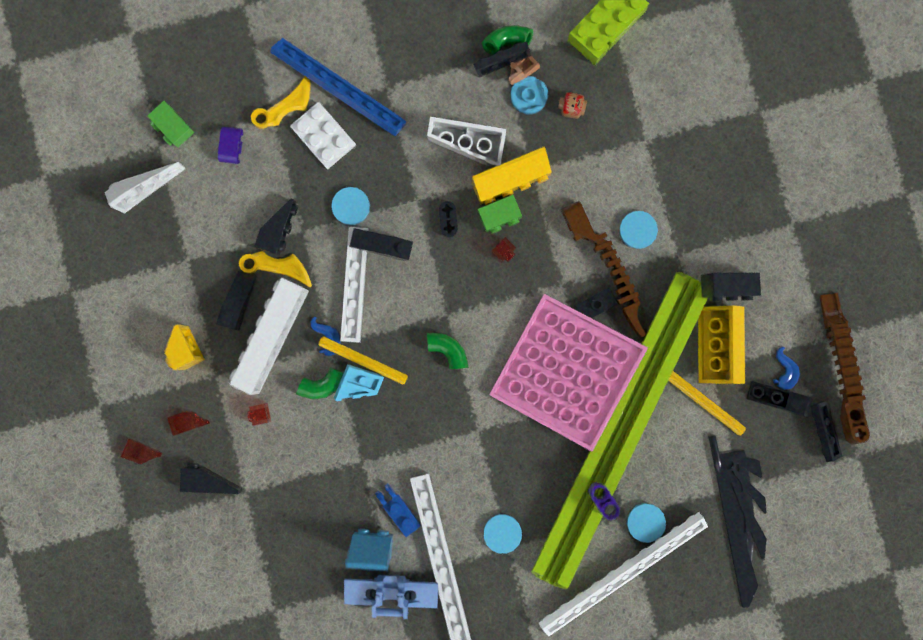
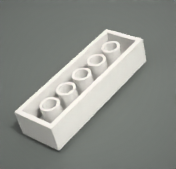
[229,278,309,395]

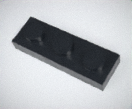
[473,41,531,78]
[811,401,843,462]

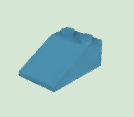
[346,529,393,570]

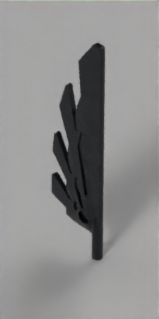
[708,435,767,608]

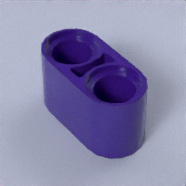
[218,127,243,164]
[589,482,620,520]

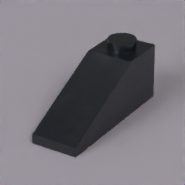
[349,228,413,261]
[216,271,257,331]
[180,463,242,494]

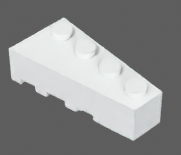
[427,117,506,168]

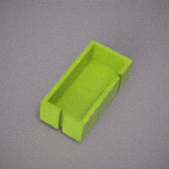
[567,0,649,65]

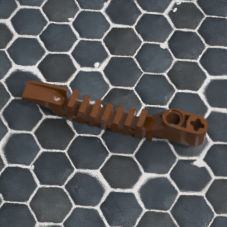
[561,201,646,338]
[820,293,870,445]

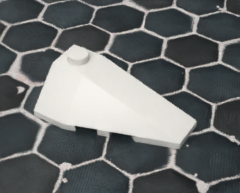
[105,162,186,213]

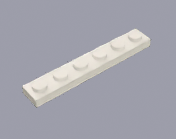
[340,227,369,343]

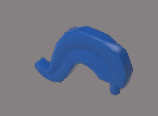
[311,317,341,356]
[773,347,800,390]

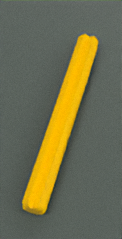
[318,337,408,384]
[668,371,746,436]

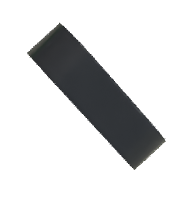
[439,201,458,238]

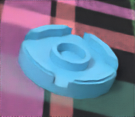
[510,76,548,114]
[332,187,370,225]
[619,211,658,249]
[626,503,666,543]
[484,514,522,553]

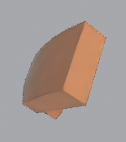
[509,56,540,85]

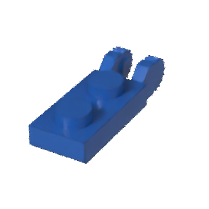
[375,483,421,537]

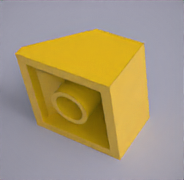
[165,324,205,370]

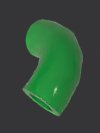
[482,25,533,55]
[427,332,469,369]
[296,367,343,400]

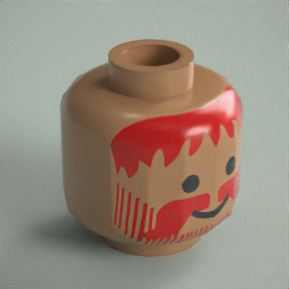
[558,92,587,119]

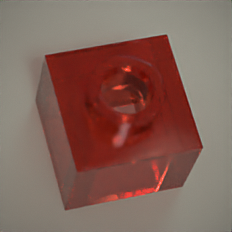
[491,237,516,263]
[247,403,271,426]

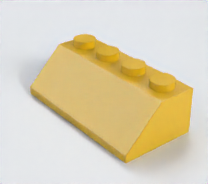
[472,147,552,205]
[698,305,745,384]

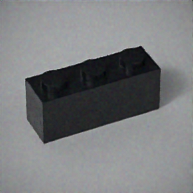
[701,273,761,301]

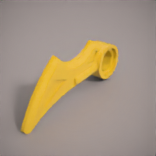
[251,76,310,129]
[239,251,312,287]

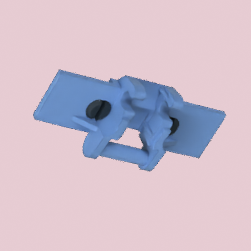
[344,575,438,619]

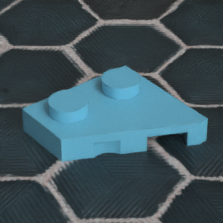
[334,364,384,401]

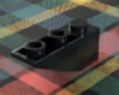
[254,198,298,256]
[746,381,813,418]

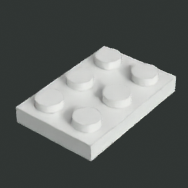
[290,102,356,170]

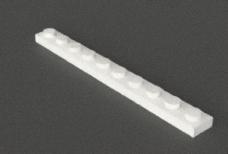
[410,473,471,640]
[539,512,708,636]

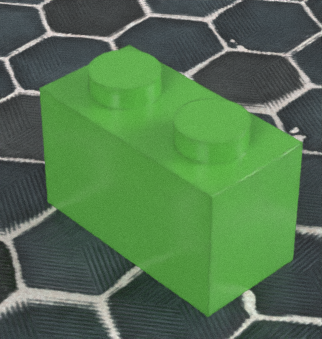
[147,101,195,147]
[478,195,522,234]

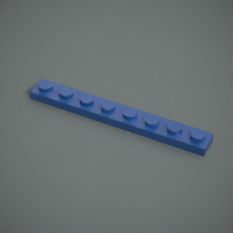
[270,38,407,136]

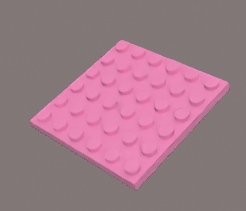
[489,294,648,451]

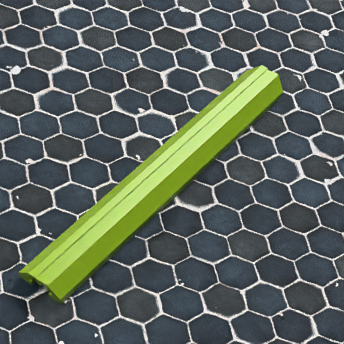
[531,272,708,589]

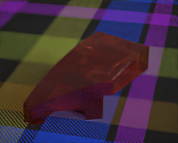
[167,411,210,436]
[121,438,162,464]

